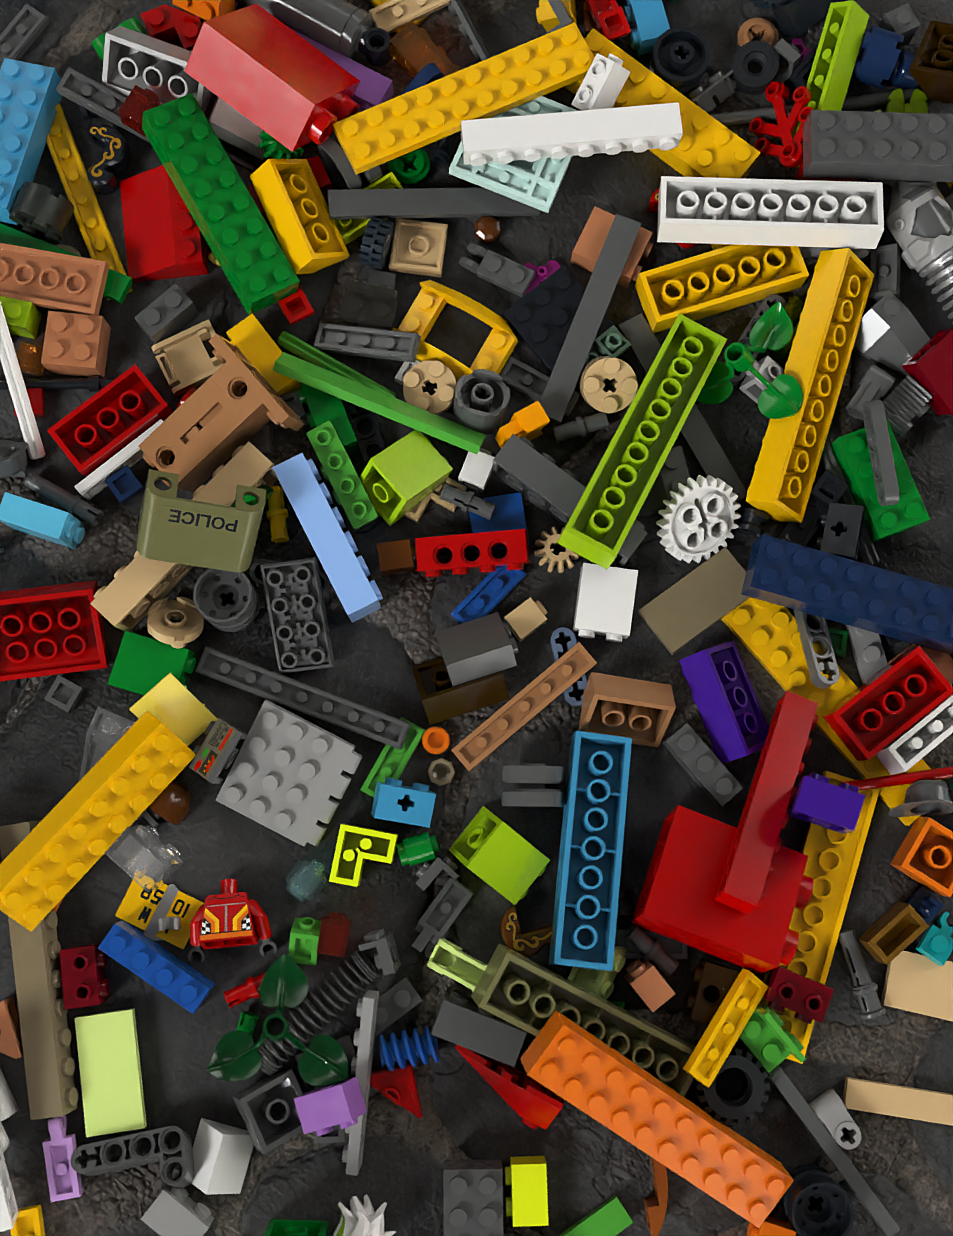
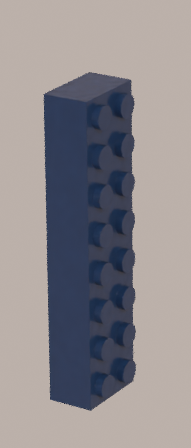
[741,534,953,655]

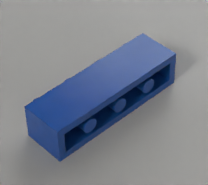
[98,920,216,1014]

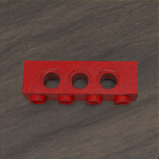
[415,529,530,577]

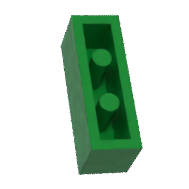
[296,367,359,452]

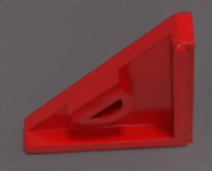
[370,1062,423,1119]

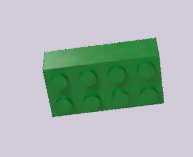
[831,420,930,543]

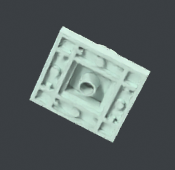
[449,96,578,213]

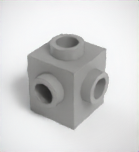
[739,355,785,404]

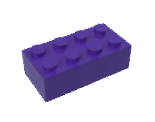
[789,773,865,834]

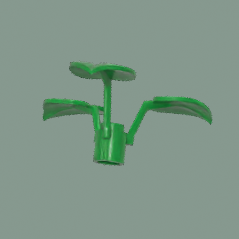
[696,302,803,419]

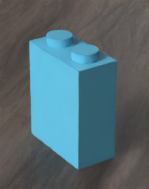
[0,492,85,549]

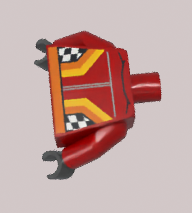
[188,879,277,962]

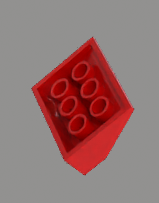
[120,165,209,283]
[0,580,108,682]

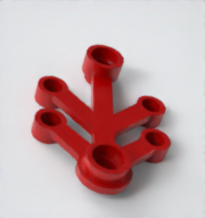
[749,81,813,168]

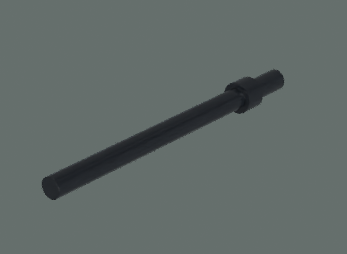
[0,376,116,392]

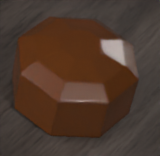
[475,215,500,244]

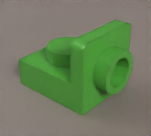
[288,917,323,966]

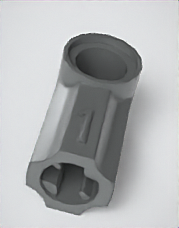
[845,364,896,421]

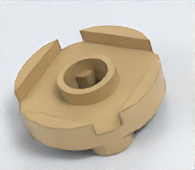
[403,360,457,415]
[147,597,204,648]

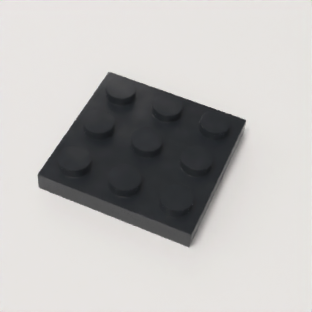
[502,265,615,373]

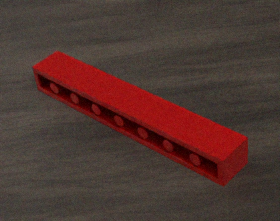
[715,691,819,914]

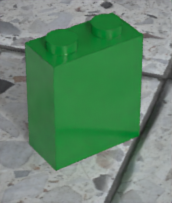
[107,631,196,695]

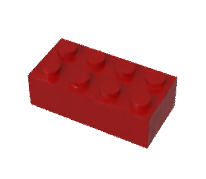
[47,364,173,477]
[822,646,953,761]

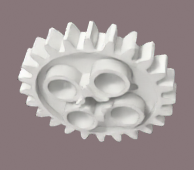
[656,475,741,563]

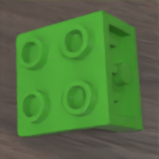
[739,1005,806,1073]

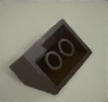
[909,20,953,104]
[411,657,509,725]

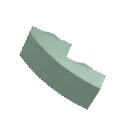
[583,325,631,368]

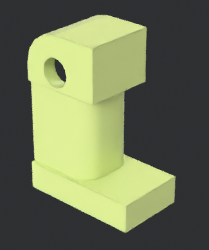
[427,938,488,992]

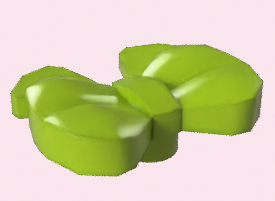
[886,88,928,113]

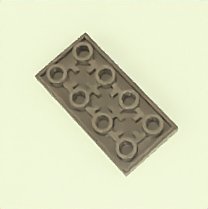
[638,547,751,655]

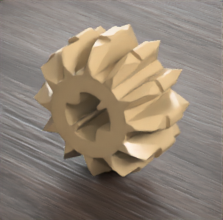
[534,526,580,573]

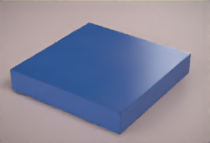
[469,492,530,555]

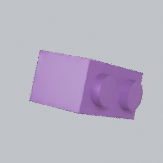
[294,1077,367,1136]

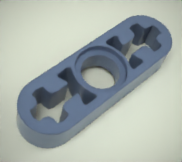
[550,627,587,706]

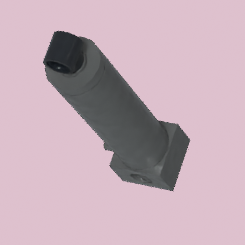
[235,0,391,67]

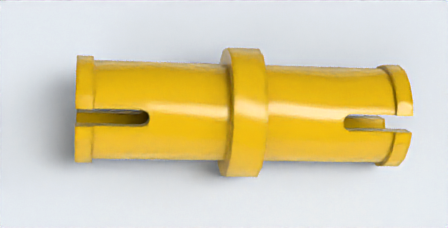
[266,486,289,543]

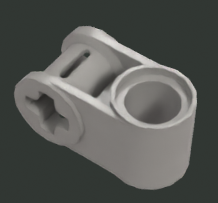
[808,1088,862,1149]

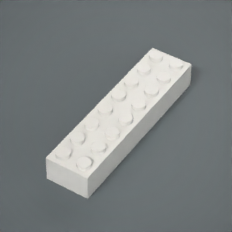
[657,176,884,249]

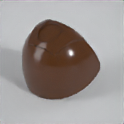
[148,779,191,825]

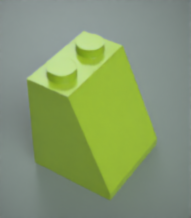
[359,429,453,526]
[448,806,550,905]

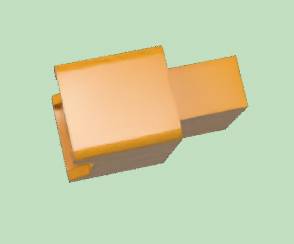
[495,401,550,449]

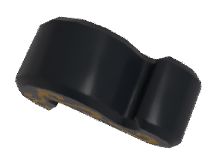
[86,124,132,195]

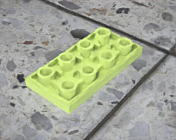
[75,1008,147,1137]

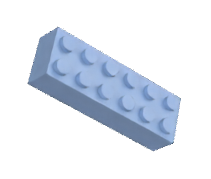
[272,453,383,623]

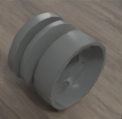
[193,568,260,632]

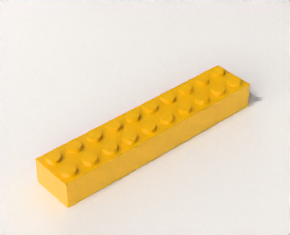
[746,248,874,523]

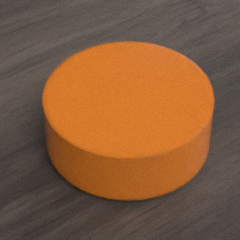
[422,726,450,755]

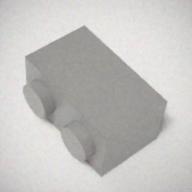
[141,1184,215,1236]

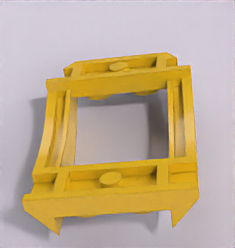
[392,280,518,382]

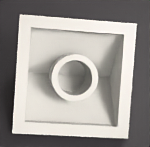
[191,1118,254,1195]

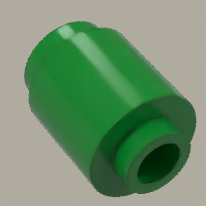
[396,831,440,867]

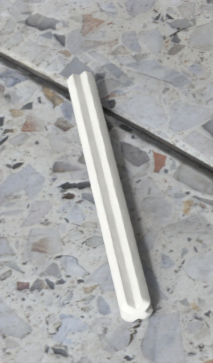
[0,302,45,460]

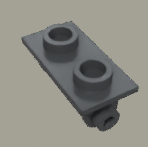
[688,69,737,113]

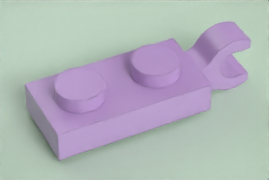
[42,1115,83,1202]

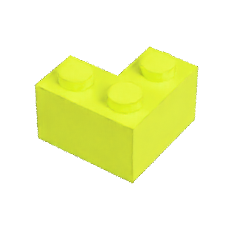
[329,823,398,887]

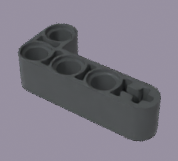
[70,1126,194,1188]

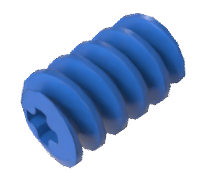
[379,1026,440,1071]

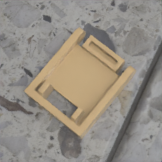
[151,319,223,396]

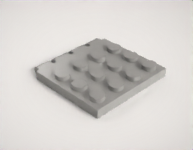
[216,700,363,847]

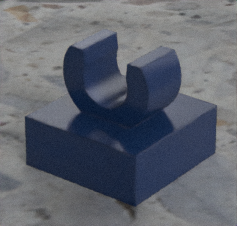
[105,465,145,505]
[904,885,944,925]

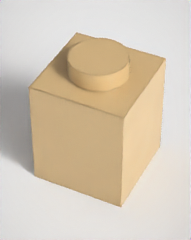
[503,597,547,642]

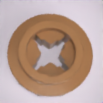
[737,18,779,48]

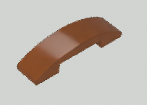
[644,1156,668,1236]

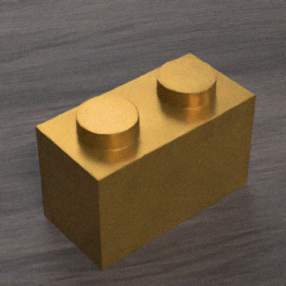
[858,902,929,965]

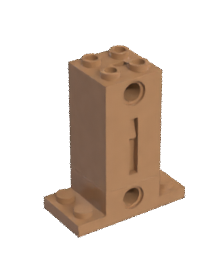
[139,333,305,492]

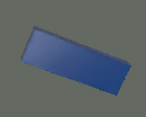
[450,566,526,624]

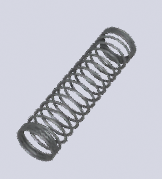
[254,949,380,1076]

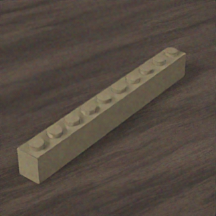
[0,820,78,1120]

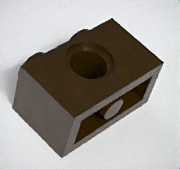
[684,959,739,1024]

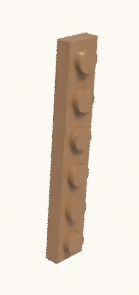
[452,642,597,771]

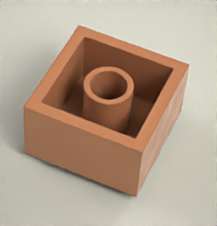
[41,311,111,378]

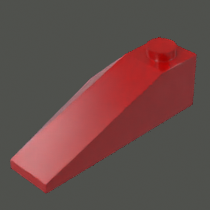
[455,1044,563,1130]

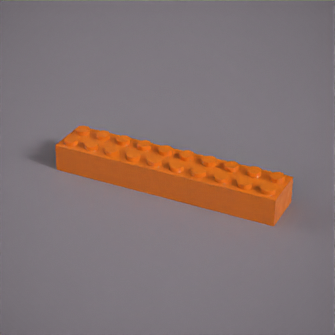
[520,1010,794,1228]

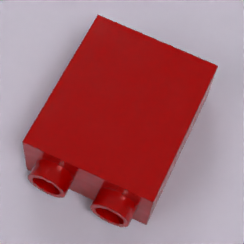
[184,3,360,152]
[631,805,814,974]

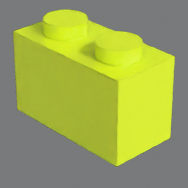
[505,1156,548,1227]

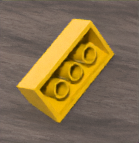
[249,159,350,275]

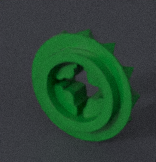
[388,148,430,186]

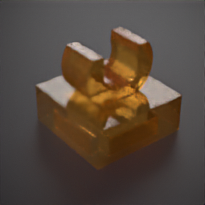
[16,341,44,376]

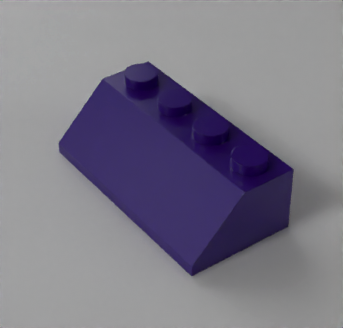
[679,640,769,764]

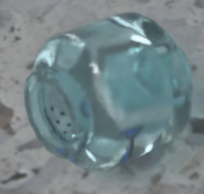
[285,859,327,903]

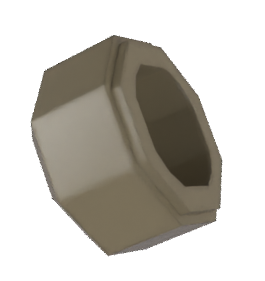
[427,758,455,786]

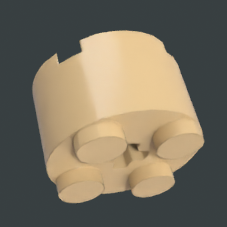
[579,356,638,413]

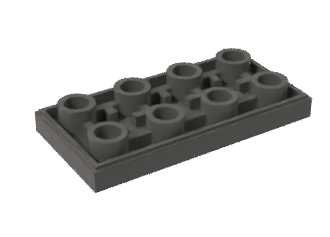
[260,557,335,674]

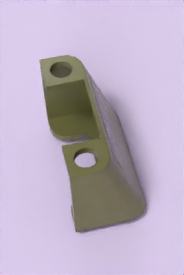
[136,469,266,572]

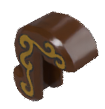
[500,905,552,958]

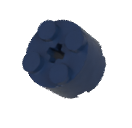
[851,25,904,89]

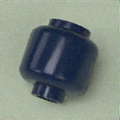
[889,51,919,89]

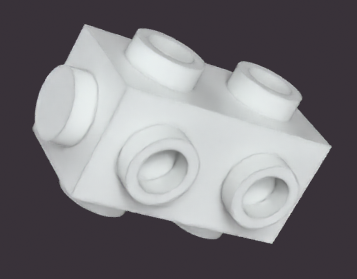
[571,53,630,111]

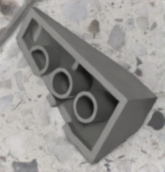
[853,291,930,377]

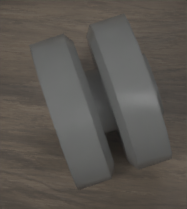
[318,138,382,190]
[502,763,564,807]

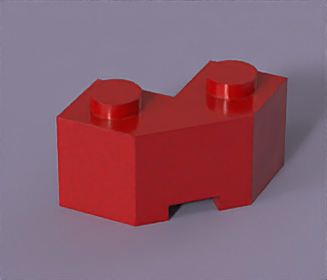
[141,4,202,51]

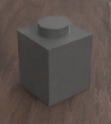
[878,3,920,49]

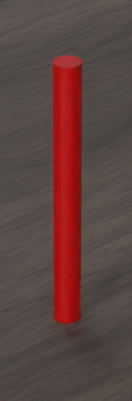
[842,766,953,791]

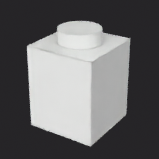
[458,448,495,493]

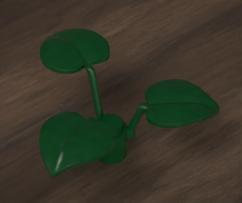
[207,954,348,1087]

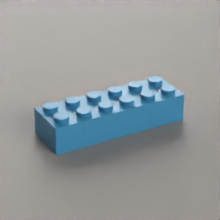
[0,58,62,225]

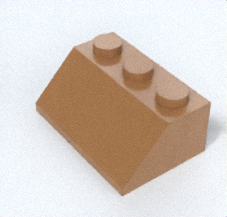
[578,672,676,748]

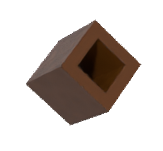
[377,539,417,575]

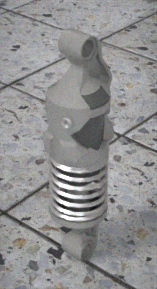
[873,180,953,325]

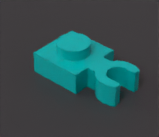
[915,912,953,966]

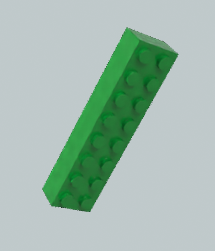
[142,93,300,315]

